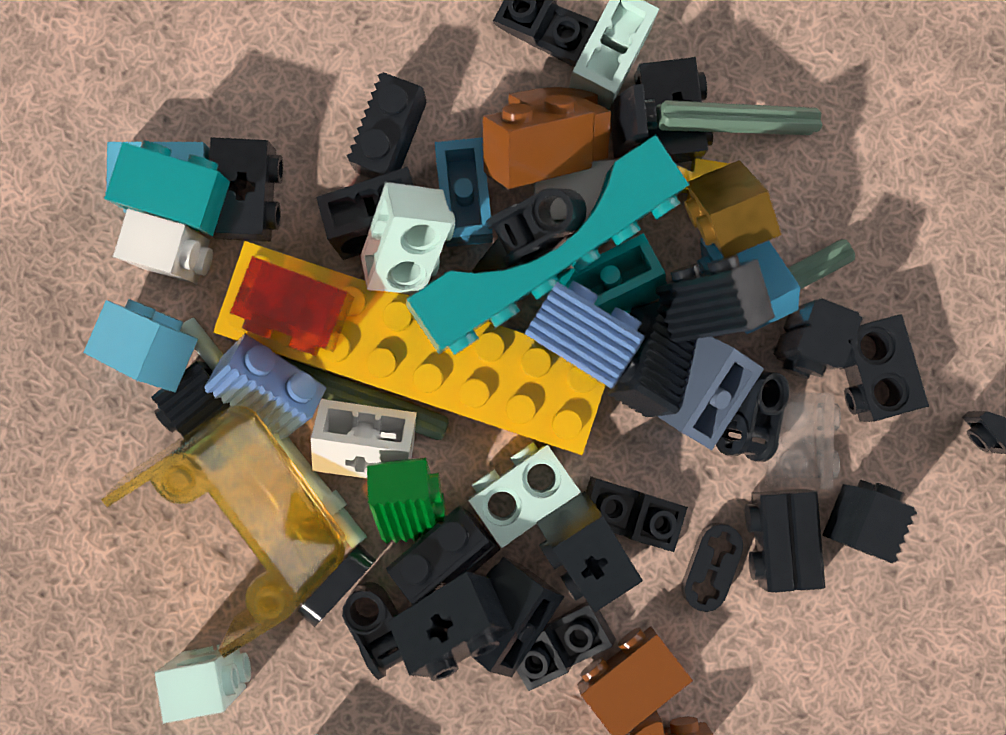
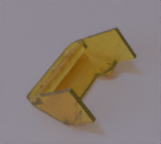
[101,406,347,658]

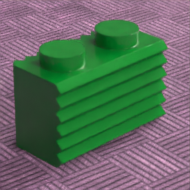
[367,457,446,544]

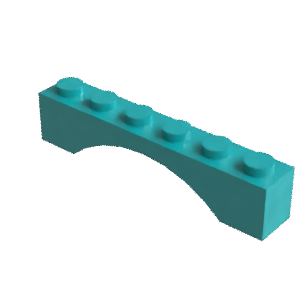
[406,135,689,355]

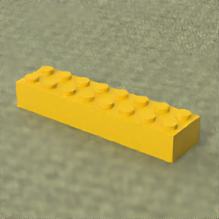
[213,241,605,455]

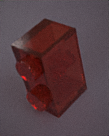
[230,256,354,357]

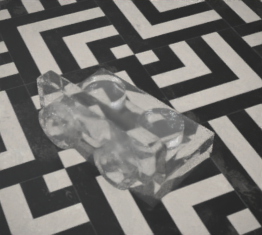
[765,393,841,489]

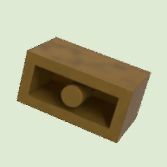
[684,160,782,257]

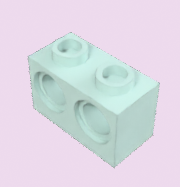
[569,0,659,110]
[361,182,455,294]
[468,442,581,548]
[155,641,251,723]

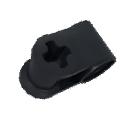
[486,188,587,267]
[716,371,790,462]
[342,582,403,680]

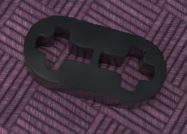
[681,522,743,612]
[298,544,376,627]

